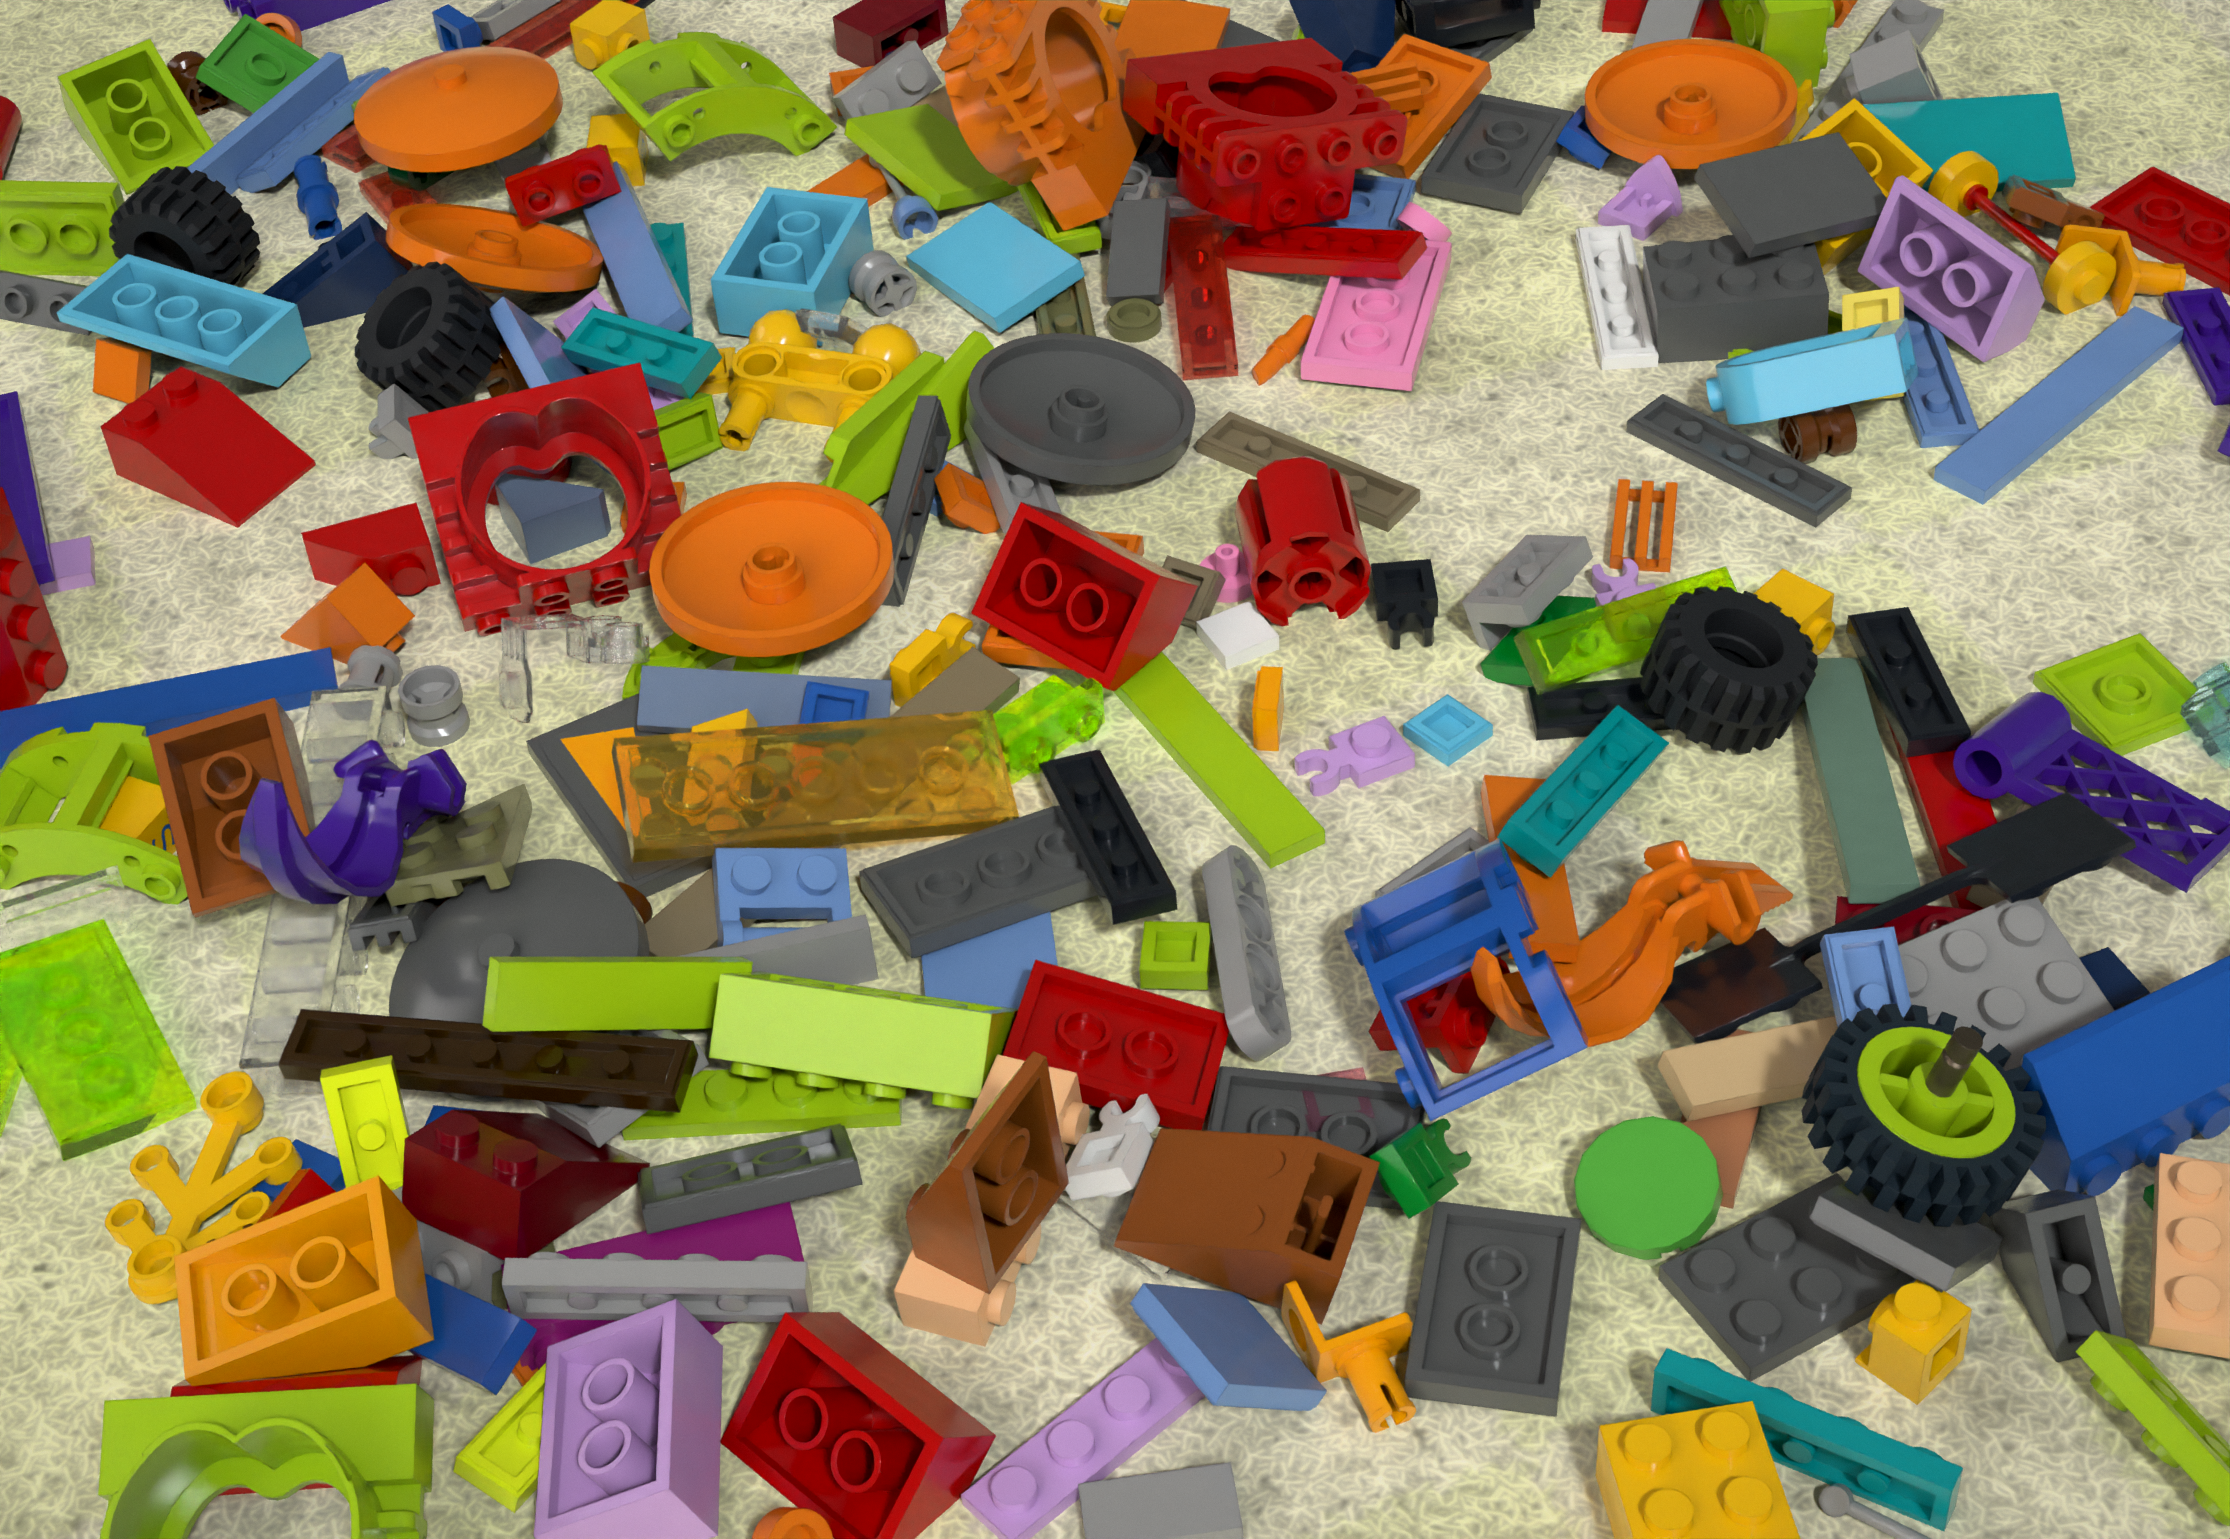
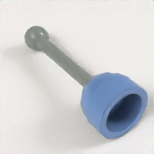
[869,156,938,240]

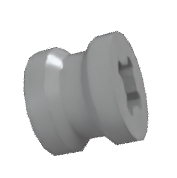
[849,250,917,317]

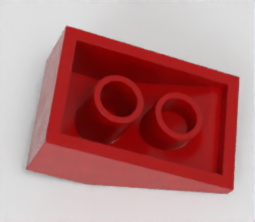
[101,366,316,528]

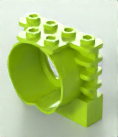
[98,1384,434,1539]

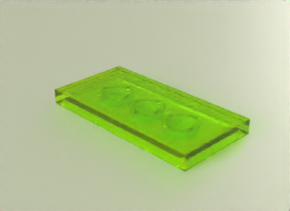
[0,918,197,1161]

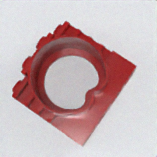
[1122,38,1408,231]
[408,362,681,636]

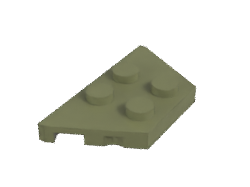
[385,784,532,906]

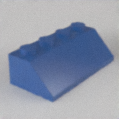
[2022,955,2230,1196]

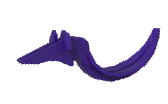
[239,739,467,904]

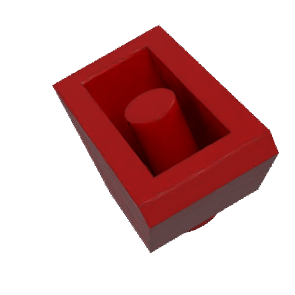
[301,502,441,596]

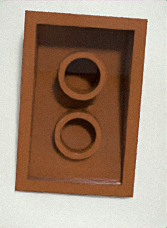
[148,698,316,918]
[905,1051,1069,1294]

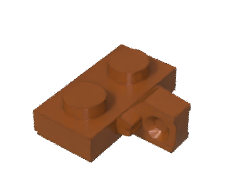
[2002,174,2105,233]

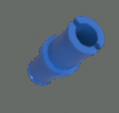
[294,155,342,240]

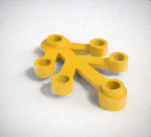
[105,1071,303,1304]

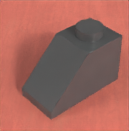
[1992,1189,2127,1362]

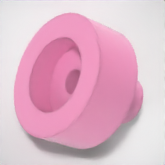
[1396,202,1452,242]
[1200,544,1253,603]

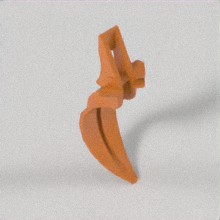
[1470,840,1793,1047]

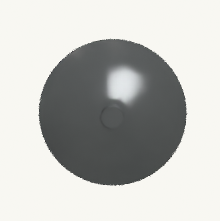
[966,333,1196,485]
[389,859,649,1102]

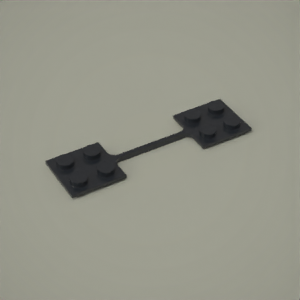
[1659,792,2136,1044]

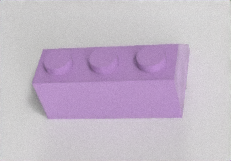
[1857,175,2045,362]
[534,1299,723,1539]

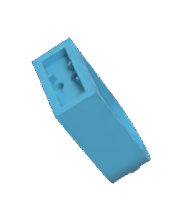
[1706,317,1919,425]

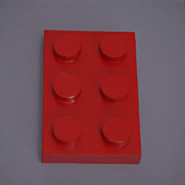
[1003,960,1229,1130]

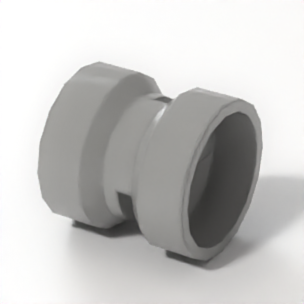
[398,665,470,747]

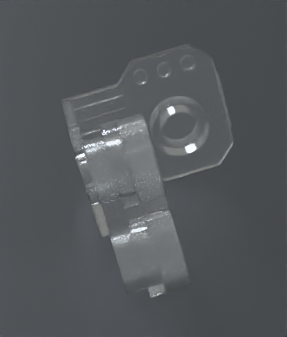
[498,614,650,723]

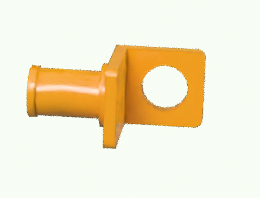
[2049,224,2186,316]
[1281,1280,1416,1433]

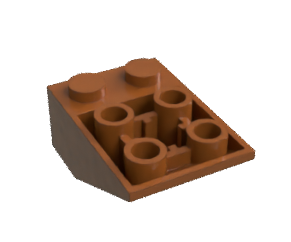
[1114,1128,1380,1325]

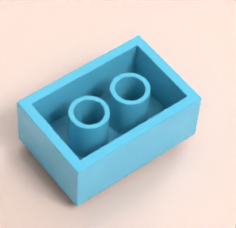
[711,187,874,346]

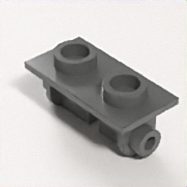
[0,270,92,336]

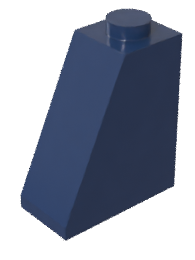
[1289,0,1396,73]

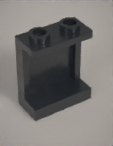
[1395,0,1541,47]

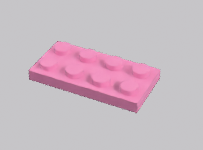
[1301,240,1452,391]

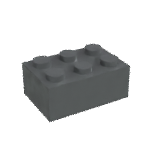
[1643,235,1829,363]

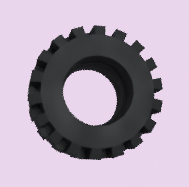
[109,166,260,286]
[355,262,504,412]
[1640,586,1818,753]

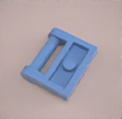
[712,848,852,947]

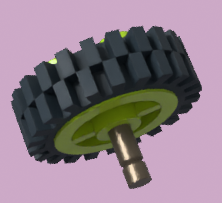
[1801,1004,2046,1227]

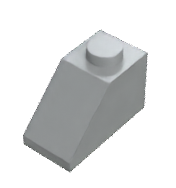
[1846,30,1944,105]

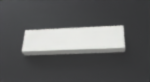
[1575,225,1659,370]

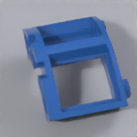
[1344,838,1588,1121]

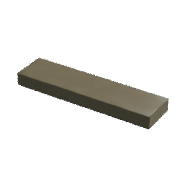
[1196,411,1420,532]

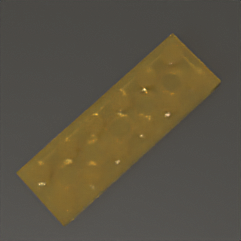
[611,710,1019,863]

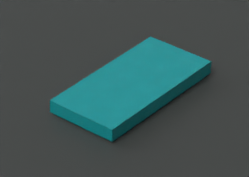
[1863,93,2076,192]

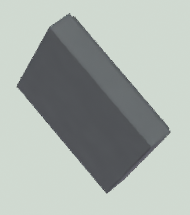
[1810,1181,2004,1292]

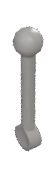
[1819,1483,1931,1539]

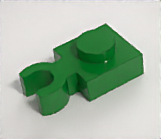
[1369,1118,1471,1219]

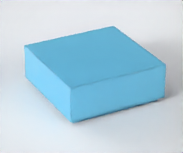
[1403,694,1493,766]

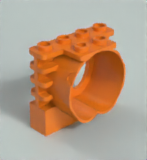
[936,0,1146,231]

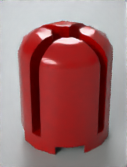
[1235,456,1371,626]

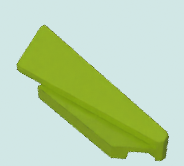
[819,330,994,505]

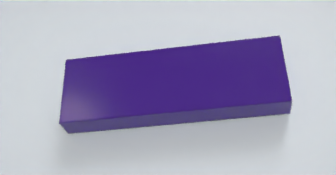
[2162,287,2230,406]

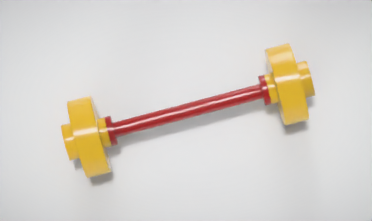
[1928,151,2116,315]

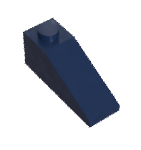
[262,212,413,328]

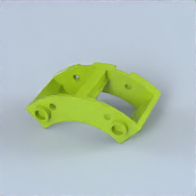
[592,32,837,162]
[0,722,188,905]

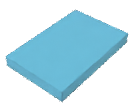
[906,202,1085,333]

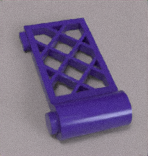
[1953,692,2230,893]

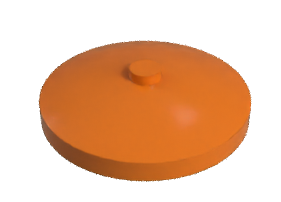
[1585,39,1798,169]
[354,47,563,172]
[385,204,604,293]
[649,482,895,657]

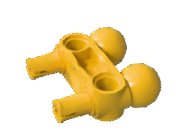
[718,309,921,463]

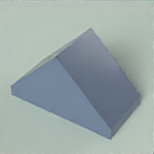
[494,473,612,564]

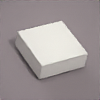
[1196,601,1279,670]

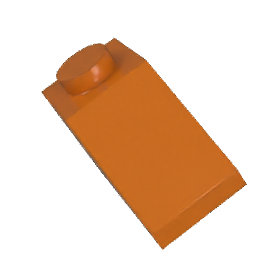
[280,563,415,664]

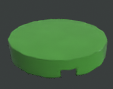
[1574,1116,1723,1260]

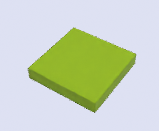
[2033,633,2218,756]

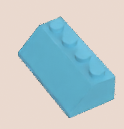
[57,254,311,387]

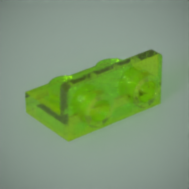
[961,674,1105,785]

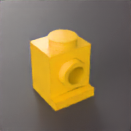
[1855,1279,1972,1405]

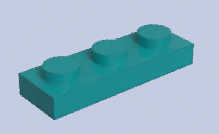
[561,307,722,399]

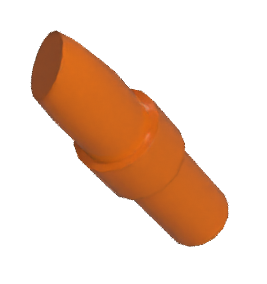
[1252,314,1315,386]

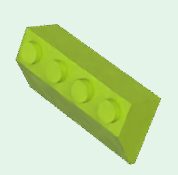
[709,971,1018,1109]

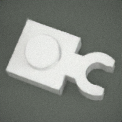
[1065,1094,1160,1201]

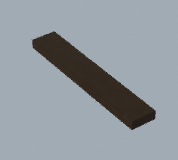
[278,1009,699,1113]

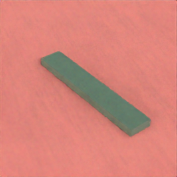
[1800,658,1920,904]

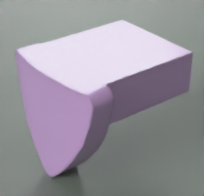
[1598,155,1683,241]

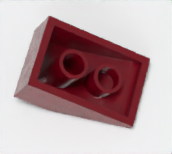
[402,1109,650,1261]

